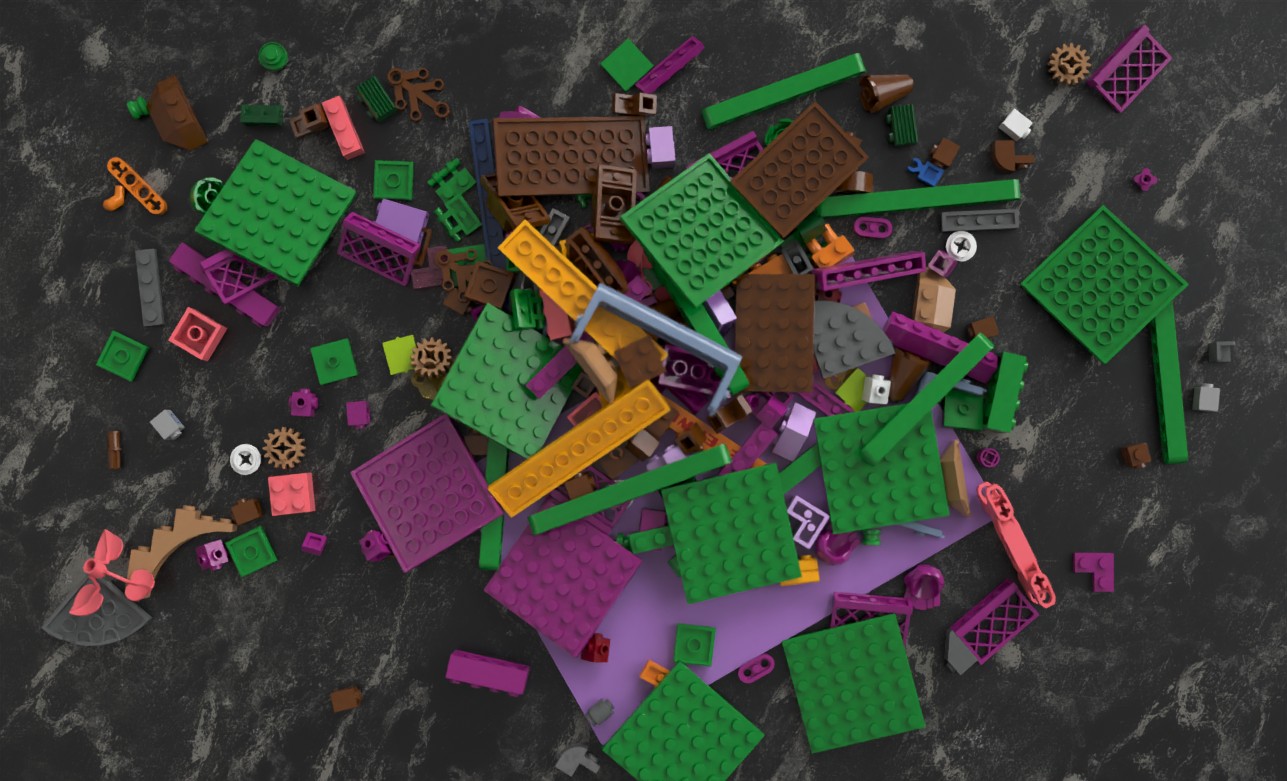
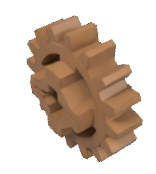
[1047,43,1091,86]
[410,337,453,379]
[263,427,306,469]

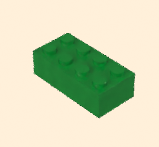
[982,352,1028,433]

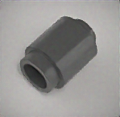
[585,698,615,727]

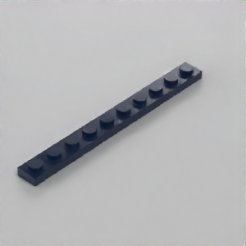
[468,119,511,309]

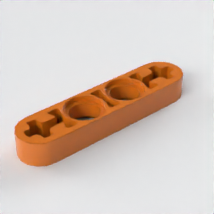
[107,157,167,216]

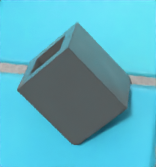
[1208,341,1235,362]

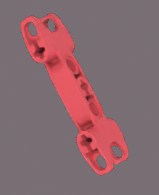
[976,481,1055,608]

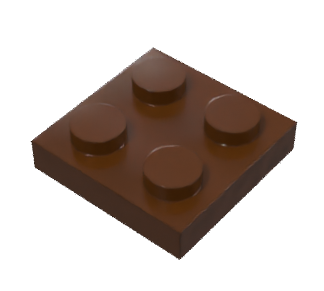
[464,261,514,310]
[614,335,666,388]

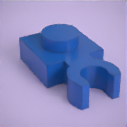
[908,158,944,187]

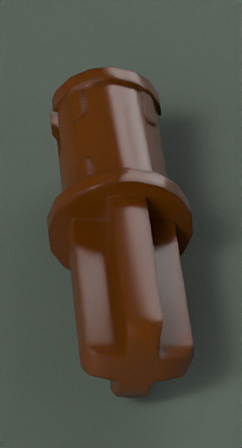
[106,431,122,470]

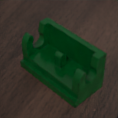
[240,104,283,127]

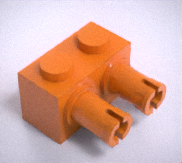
[803,224,855,269]

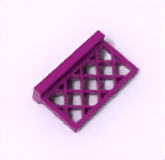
[1086,25,1172,113]
[686,131,764,179]
[337,212,421,286]
[200,249,278,305]
[548,465,632,535]
[950,578,1039,665]
[830,592,913,646]

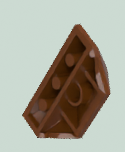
[146,75,208,151]
[566,227,630,294]

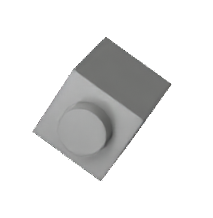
[1192,383,1220,412]
[150,410,185,440]

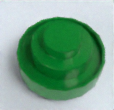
[259,42,288,71]

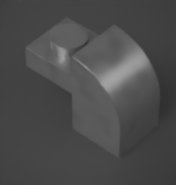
[555,743,601,777]

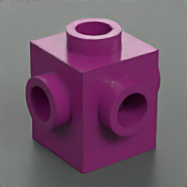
[289,389,318,417]
[359,530,393,562]
[195,540,228,571]

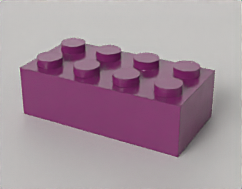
[651,345,731,398]
[446,650,530,697]

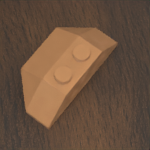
[911,267,956,333]
[563,338,618,404]
[939,440,971,517]

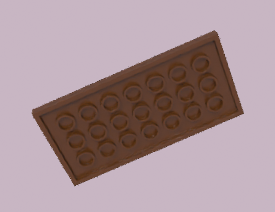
[492,116,650,197]

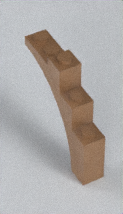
[124,505,237,599]

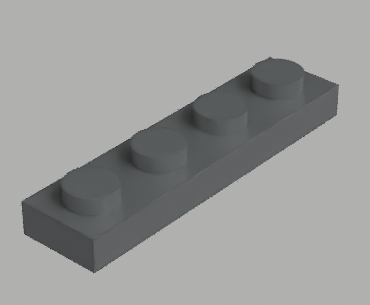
[940,209,1019,232]
[135,249,165,327]

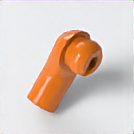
[103,185,125,211]

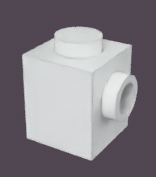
[999,109,1032,141]
[862,374,891,404]

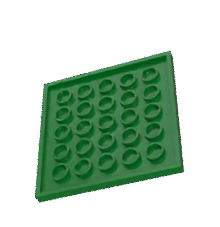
[194,139,357,287]
[620,153,784,310]
[1020,205,1189,365]
[430,303,583,460]
[814,403,950,534]
[661,462,802,604]
[782,613,926,753]
[601,660,765,781]

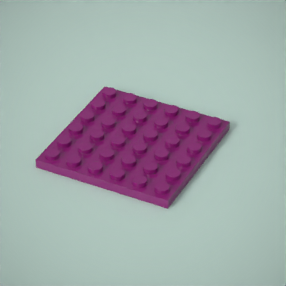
[350,414,504,573]
[484,494,643,658]

